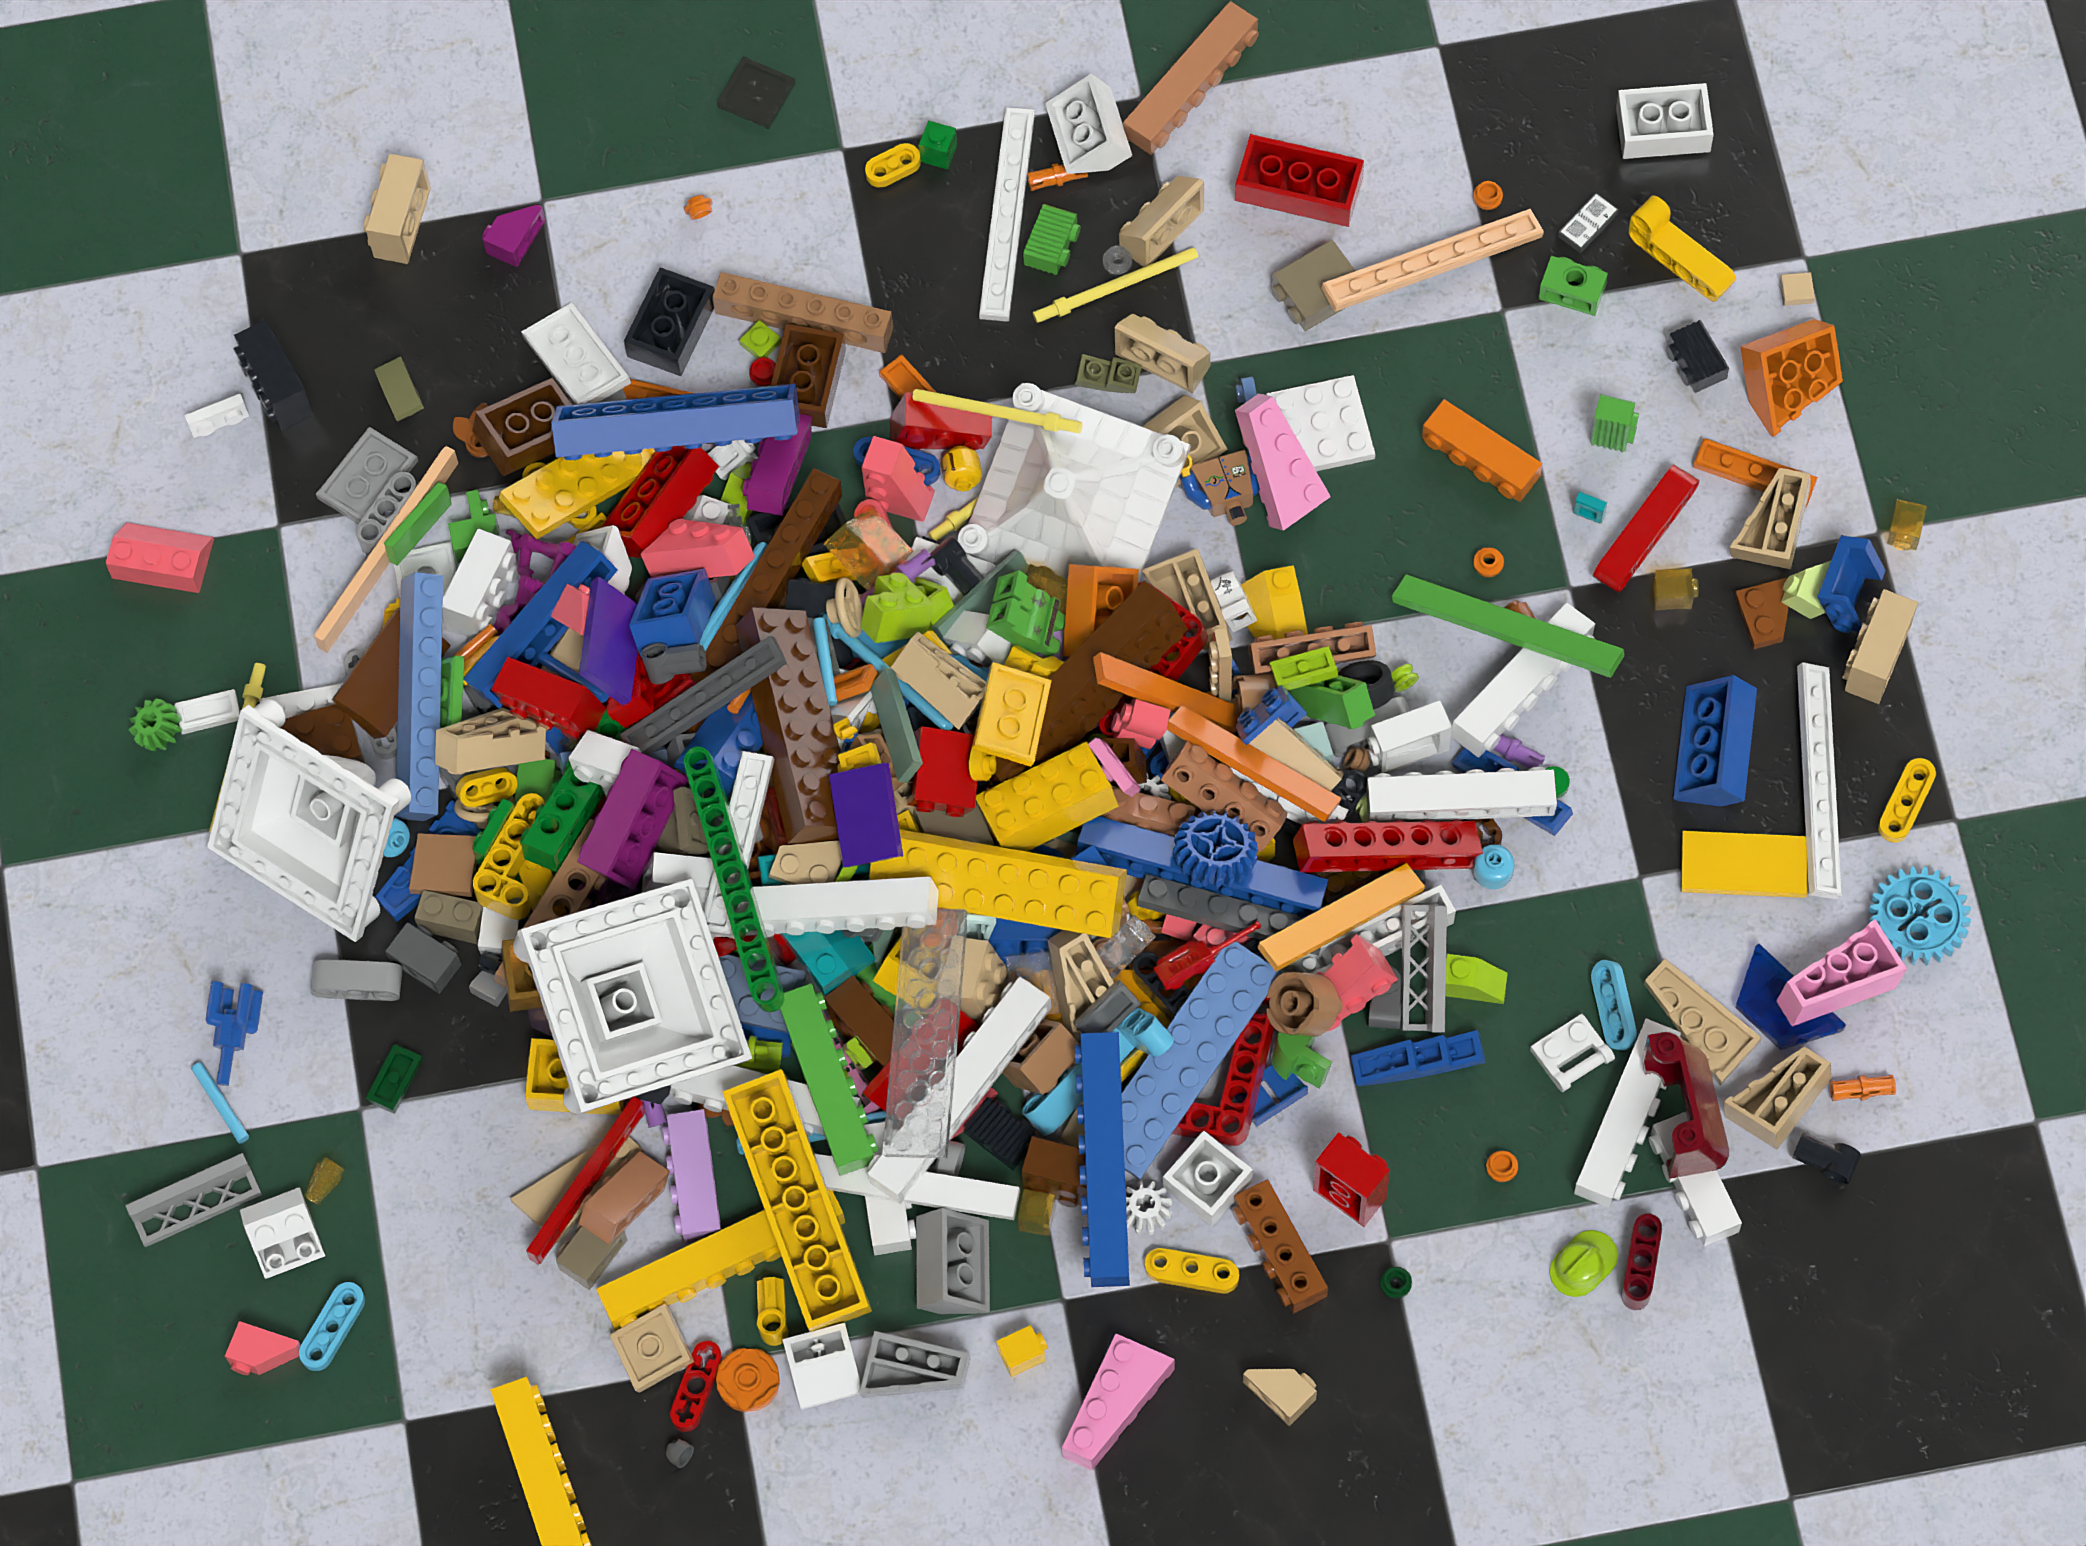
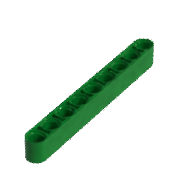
[684,747,784,1012]

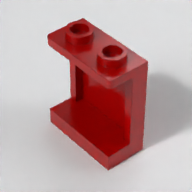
[907,726,977,817]

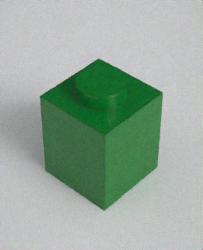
[919,120,957,170]

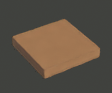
[409,834,477,897]

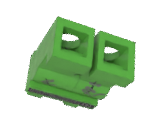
[986,570,1065,657]

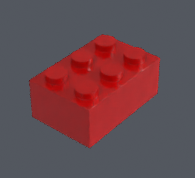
[491,657,606,740]
[1313,1132,1390,1227]

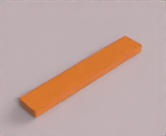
[1093,652,1238,734]
[1167,705,1341,822]

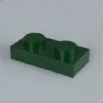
[366,1044,423,1114]

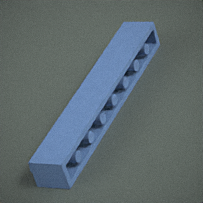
[395,572,443,821]

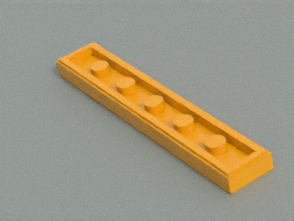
[1257,863,1425,972]

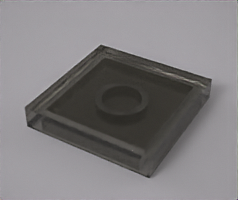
[717,57,796,129]

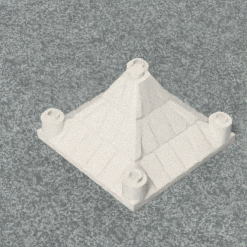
[958,383,1191,593]
[207,699,411,942]
[513,879,752,1114]

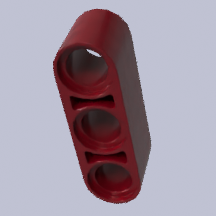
[1621,1213,1662,1310]

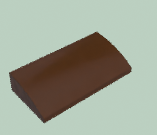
[331,608,451,739]

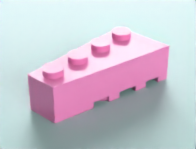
[1235,393,1331,531]
[1777,919,1907,1026]
[1062,1334,1175,1470]

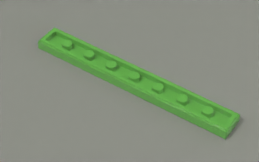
[1392,574,1624,678]

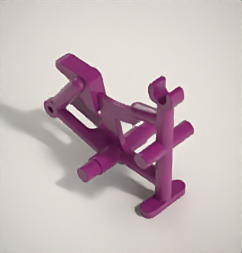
[493,529,577,637]

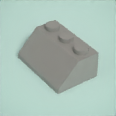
[916,1208,990,1314]

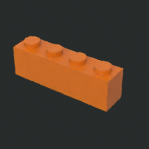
[1422,399,1543,502]

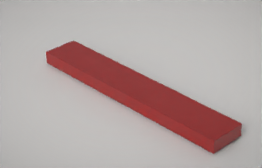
[526,1097,645,1265]

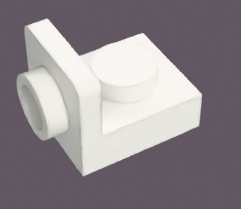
[708,440,758,481]

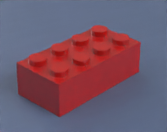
[1235,134,1364,227]
[601,445,719,558]

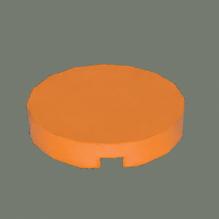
[716,1348,780,1412]

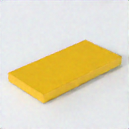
[1681,831,1807,898]

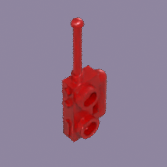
[1153,921,1261,990]

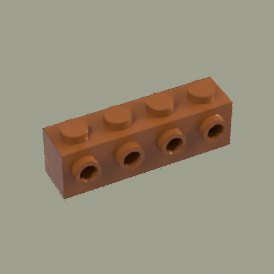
[1231,1179,1328,1314]

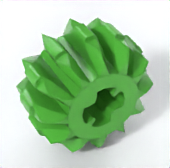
[129,698,182,751]

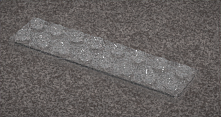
[882,909,968,1158]

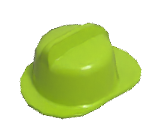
[1550,1230,1619,1297]

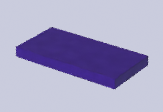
[579,577,638,706]

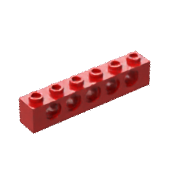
[1293,819,1483,872]

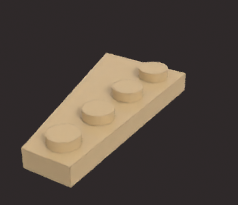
[1644,959,1762,1086]

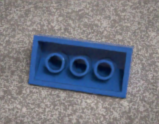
[1673,675,1757,807]
[674,692,764,797]

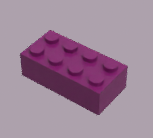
[577,749,688,890]

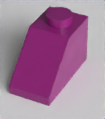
[482,205,545,267]

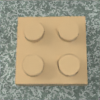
[610,1304,694,1393]

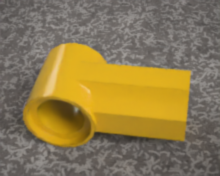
[757,1277,789,1346]

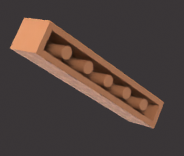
[1123,1,1259,155]

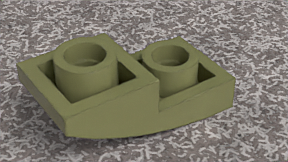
[1074,354,1142,393]
[374,357,424,421]

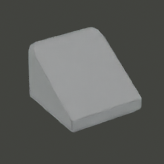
[469,971,507,1007]

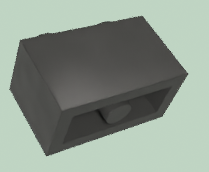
[385,922,461,994]

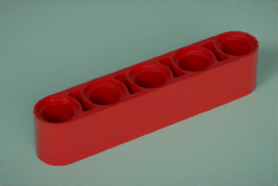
[1593,464,1700,593]

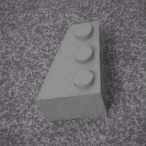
[859,1331,971,1398]

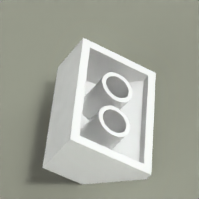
[1045,74,1132,174]

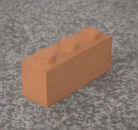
[579,1151,670,1244]

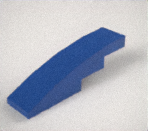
[1452,748,1573,836]
[1351,1030,1486,1087]

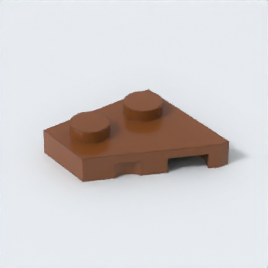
[1735,577,1789,649]

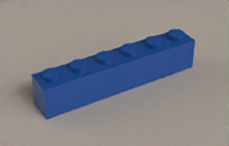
[463,541,618,709]

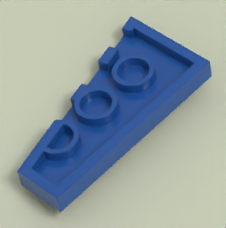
[375,800,483,922]

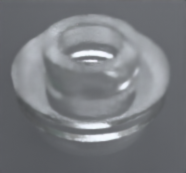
[1103,246,1132,275]

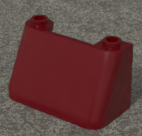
[1641,1032,1729,1179]

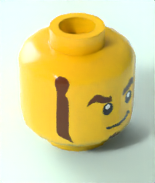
[941,446,982,492]

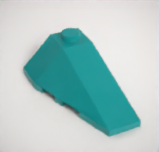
[780,930,876,996]

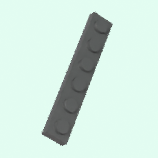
[620,635,788,756]
[1137,874,1321,956]

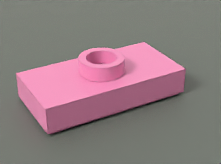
[1088,738,1140,797]

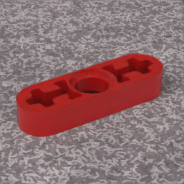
[670,1341,722,1432]

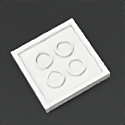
[1267,375,1375,471]

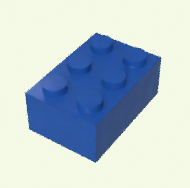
[629,569,716,657]

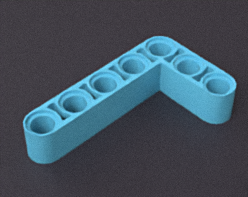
[1022,1008,1174,1136]

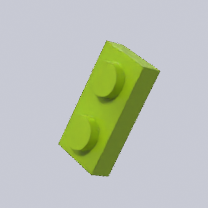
[1270,646,1338,691]

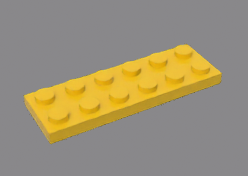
[499,448,655,539]

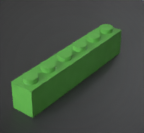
[780,983,879,1176]

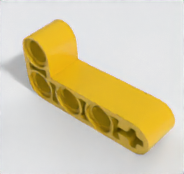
[1629,195,1736,302]
[473,793,545,920]

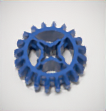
[1173,810,1258,889]

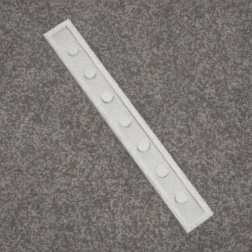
[979,107,1035,321]
[1797,663,1842,900]
[814,1153,1020,1220]

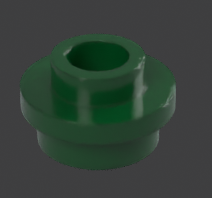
[1380,1267,1412,1299]

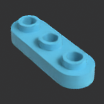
[1591,960,1637,1051]
[299,1282,365,1371]

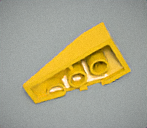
[1239,565,1308,694]

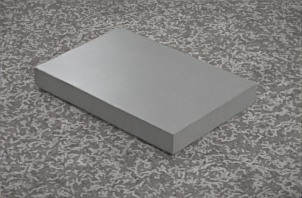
[316,427,418,524]

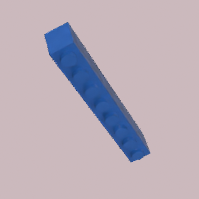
[1075,816,1328,918]
[1075,1032,1130,1287]

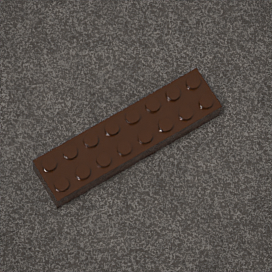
[990,580,1188,786]
[735,607,841,844]

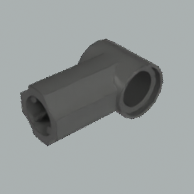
[641,643,707,684]

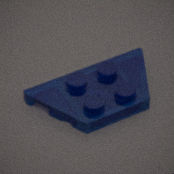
[1735,943,1846,1050]

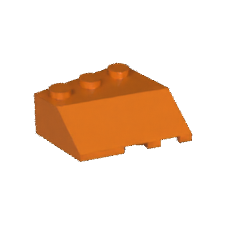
[1740,319,1843,437]

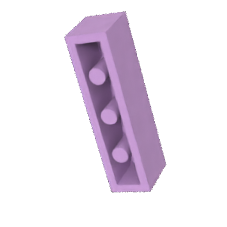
[662,1109,722,1244]

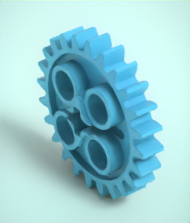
[1868,866,1971,966]

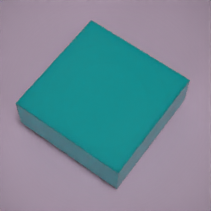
[1573,491,1607,524]

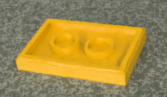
[972,662,1052,767]

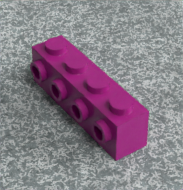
[743,414,812,516]

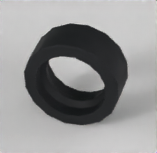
[1338,660,1395,710]

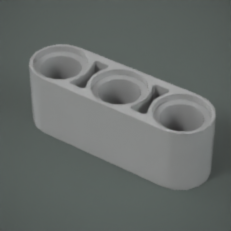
[356,472,417,555]
[1324,697,1411,757]
[310,960,403,1001]

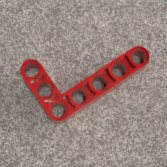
[1099,582,1208,738]
[1172,997,1275,1146]

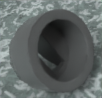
[665,1439,694,1468]

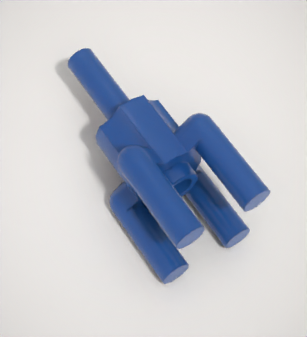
[205,981,263,1086]

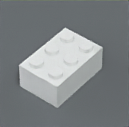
[1616,83,1713,159]
[442,529,518,639]

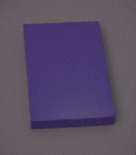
[829,763,903,868]

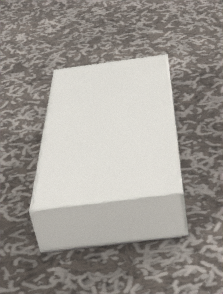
[175,689,240,734]

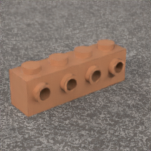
[1248,622,1376,675]
[1160,741,1288,852]
[1080,785,1197,837]

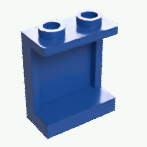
[1817,535,1886,633]

